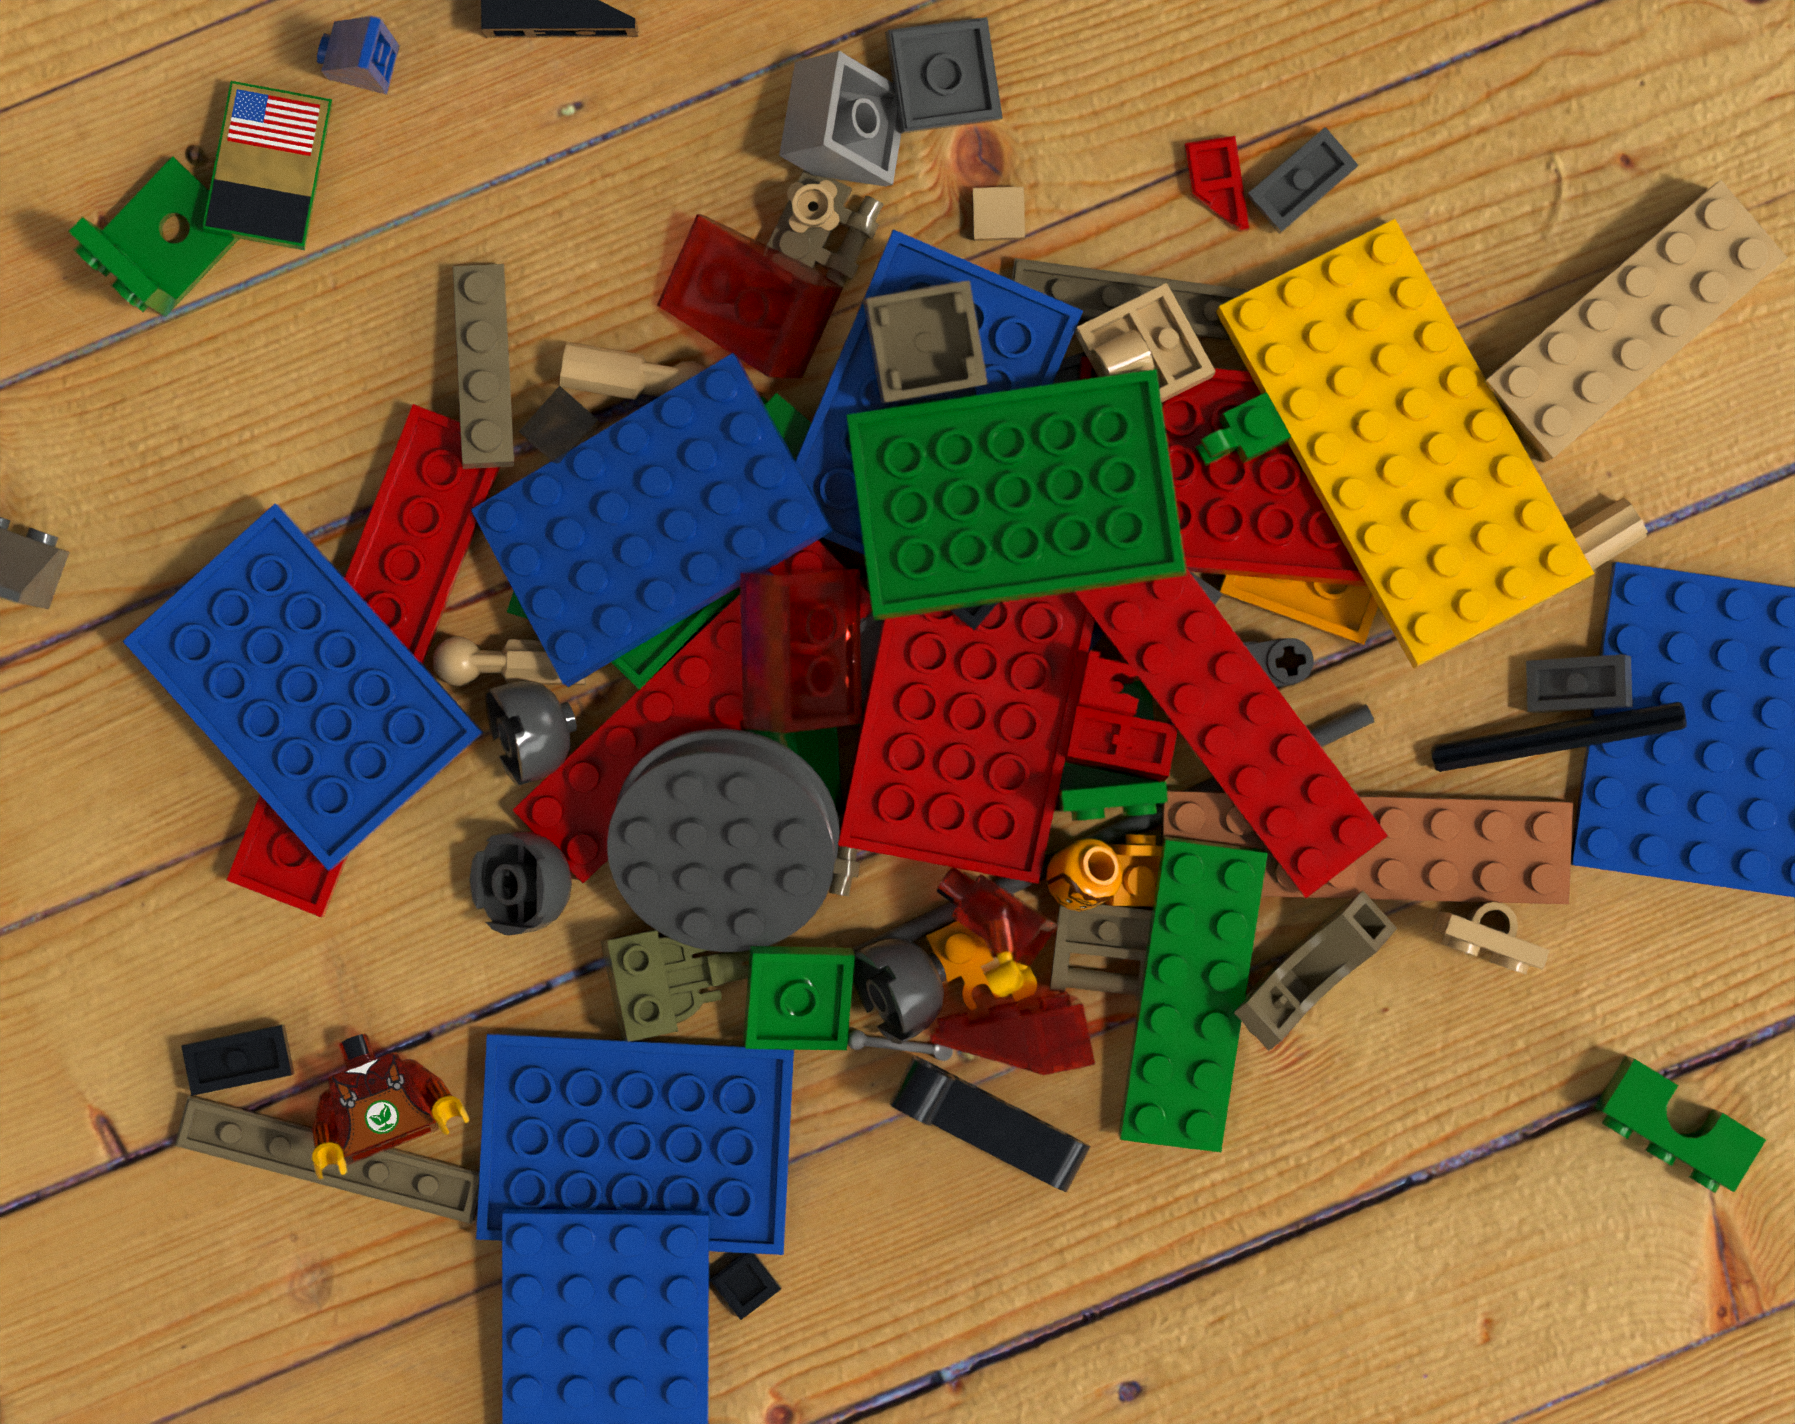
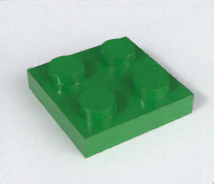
[743,946,855,1050]

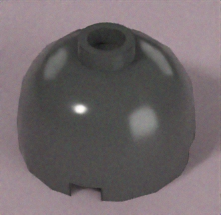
[485,680,577,786]
[470,831,572,936]
[853,938,946,1044]

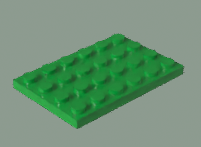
[847,369,1186,620]

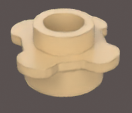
[787,180,840,233]

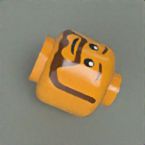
[1046,838,1123,912]

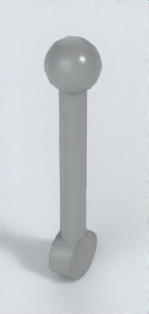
[847,1030,953,1061]

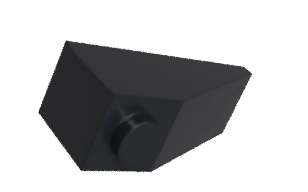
[481,0,638,38]

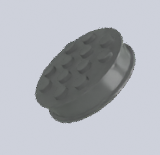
[607,728,840,952]

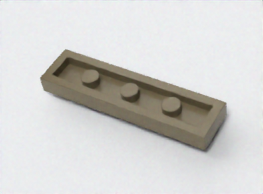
[453,264,514,469]

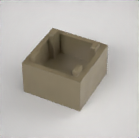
[863,280,988,403]

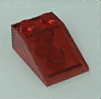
[657,214,843,379]

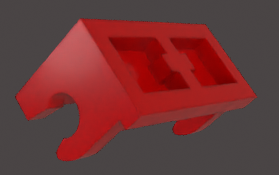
[1077,651,1138,717]
[1065,706,1178,782]

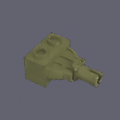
[601,930,750,1042]

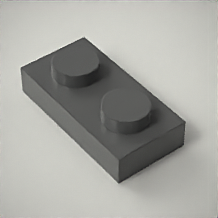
[1247,127,1359,234]
[1526,654,1633,713]

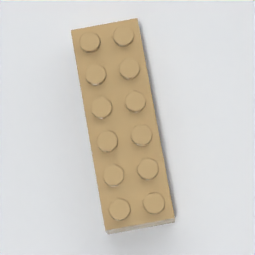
[1484,180,1788,463]

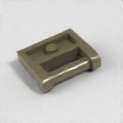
[1049,904,1152,1001]

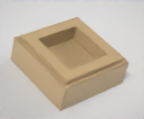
[973,187,1025,241]

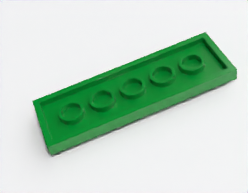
[1118,836,1268,1153]

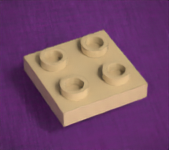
[1074,283,1216,403]
[1432,901,1550,975]

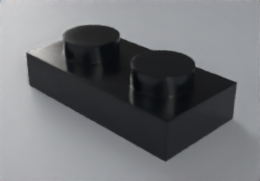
[181,1024,295,1096]

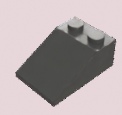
[0,517,69,609]

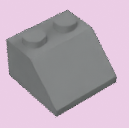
[779,51,901,187]

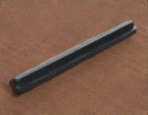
[1431,702,1687,772]

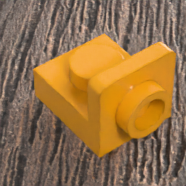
[1105,834,1162,907]

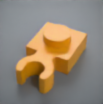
[926,914,1000,1010]

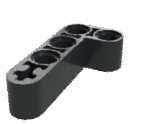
[890,1055,1091,1192]

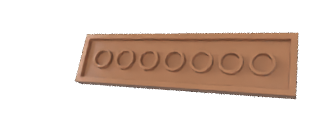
[1161,790,1573,905]

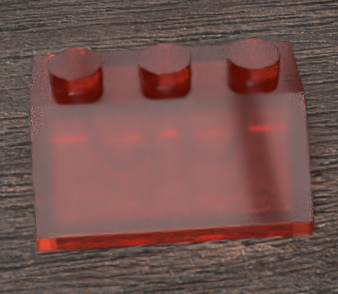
[740,568,862,733]

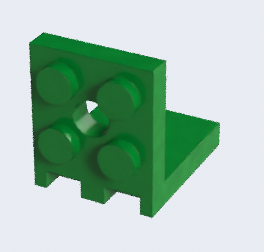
[68,156,239,317]
[1058,681,1168,821]

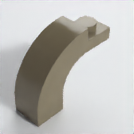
[1234,891,1397,1051]

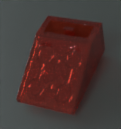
[929,991,1095,1075]

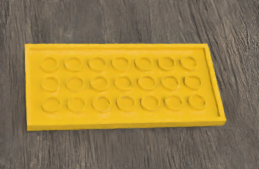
[1216,219,1595,669]

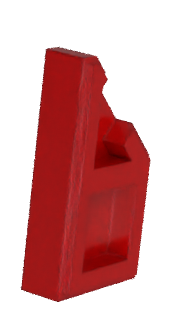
[1184,136,1249,232]

